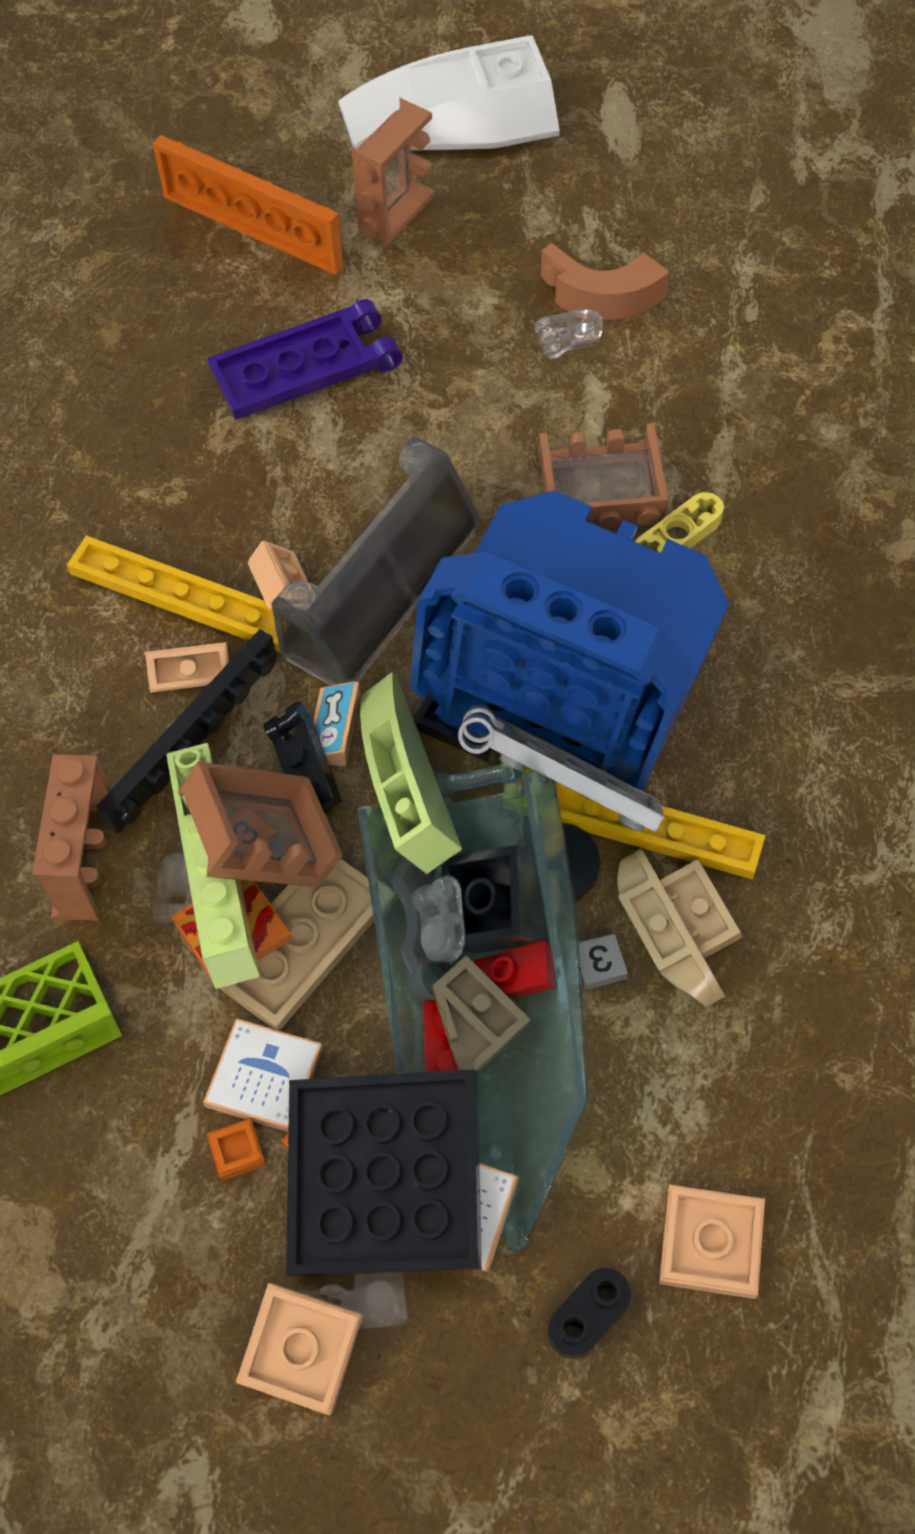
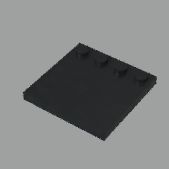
[286,1069,482,1277]

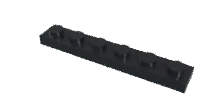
[96,629,277,834]

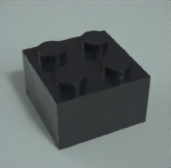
[441,845,549,954]

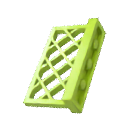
[0,941,123,1096]

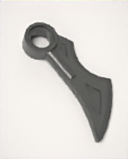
[389,857,452,1003]

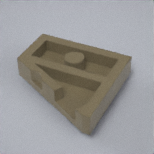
[432,956,531,1074]

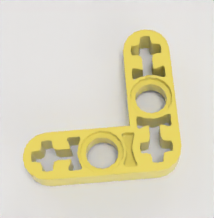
[634,492,724,553]

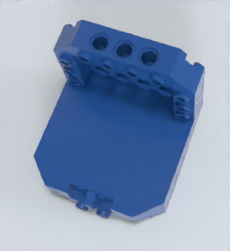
[409,490,729,791]

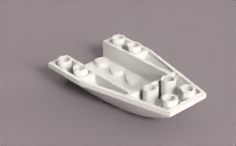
[338,35,560,150]

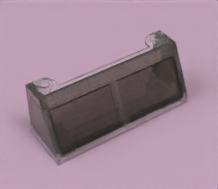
[271,435,481,686]

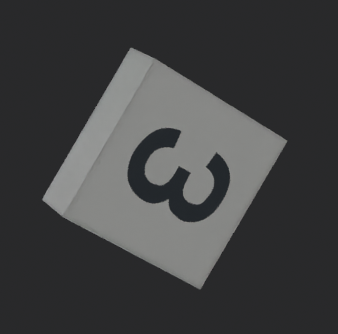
[571,934,628,990]

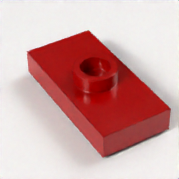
[472,940,555,999]

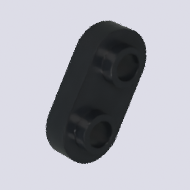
[548,1268,631,1359]

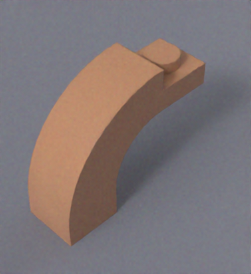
[541,243,670,320]

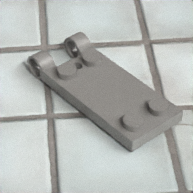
[458,705,664,832]

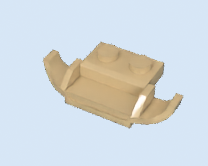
[617,848,743,1008]

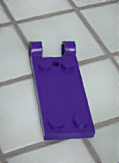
[207,299,403,420]

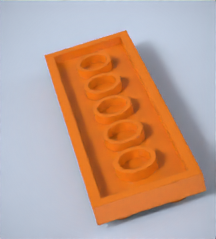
[153,135,344,275]

